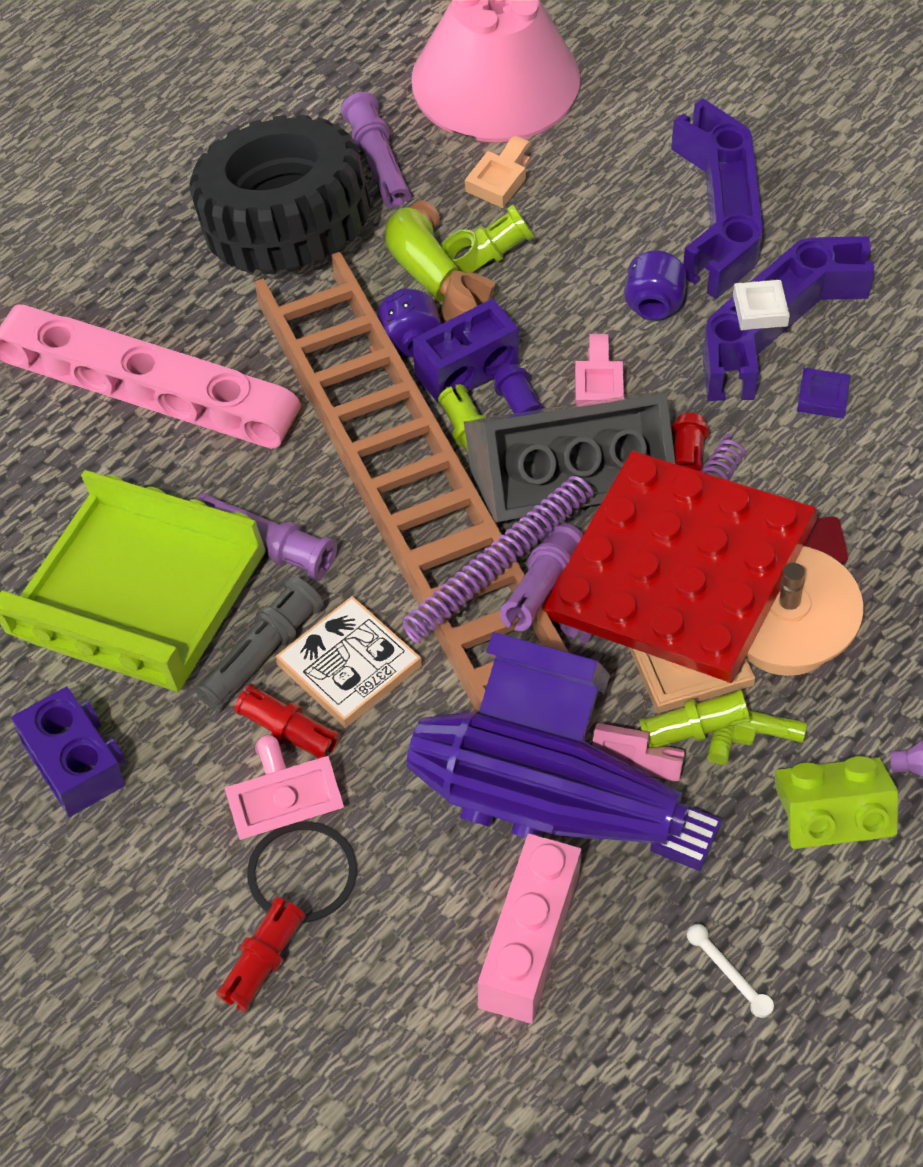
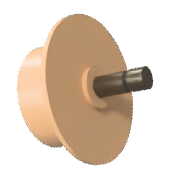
[746,546,863,676]

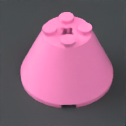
[412,0,580,142]

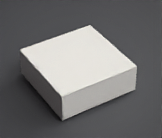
[733,280,789,330]

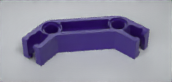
[671,98,763,299]
[703,236,875,401]

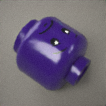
[624,250,687,320]
[377,288,441,358]

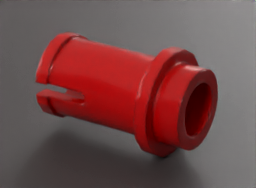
[671,412,710,472]

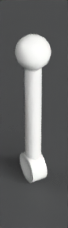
[687,924,774,1018]

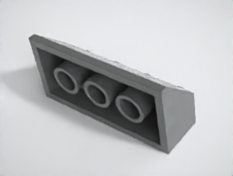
[464,393,675,522]

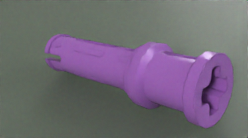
[341,92,411,208]
[198,493,337,581]
[500,522,583,631]

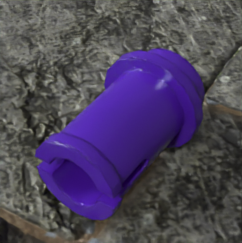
[494,364,544,414]

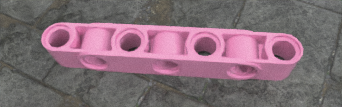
[0,304,301,449]

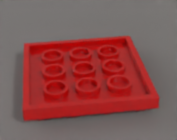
[542,451,817,683]

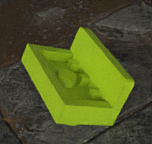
[775,756,898,849]

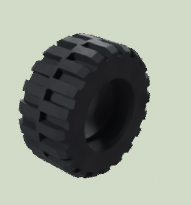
[189,114,371,274]

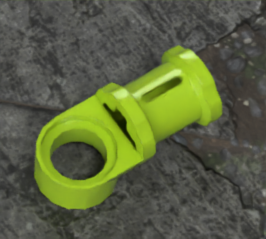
[441,204,535,273]

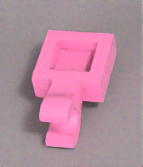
[575,334,624,404]
[592,723,685,781]

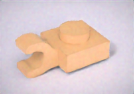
[465,135,530,208]

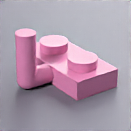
[224,735,344,840]

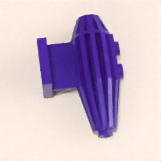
[407,632,690,845]

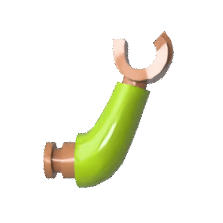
[385,200,496,324]

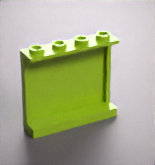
[0,470,266,693]

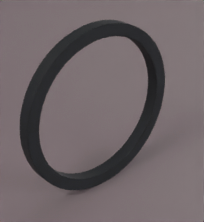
[247,822,357,923]

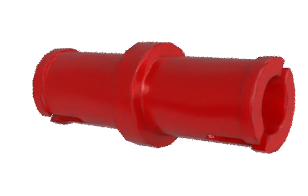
[234,683,341,759]
[216,897,306,1013]

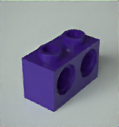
[413,298,519,405]
[11,686,126,818]

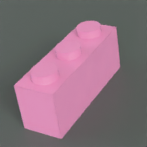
[477,834,582,1024]

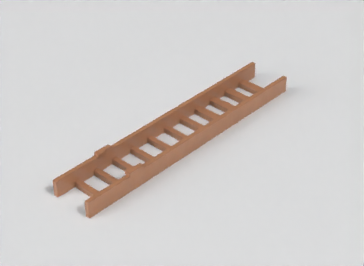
[255,252,569,711]

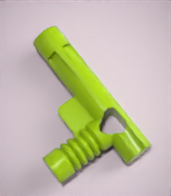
[703,701,807,765]

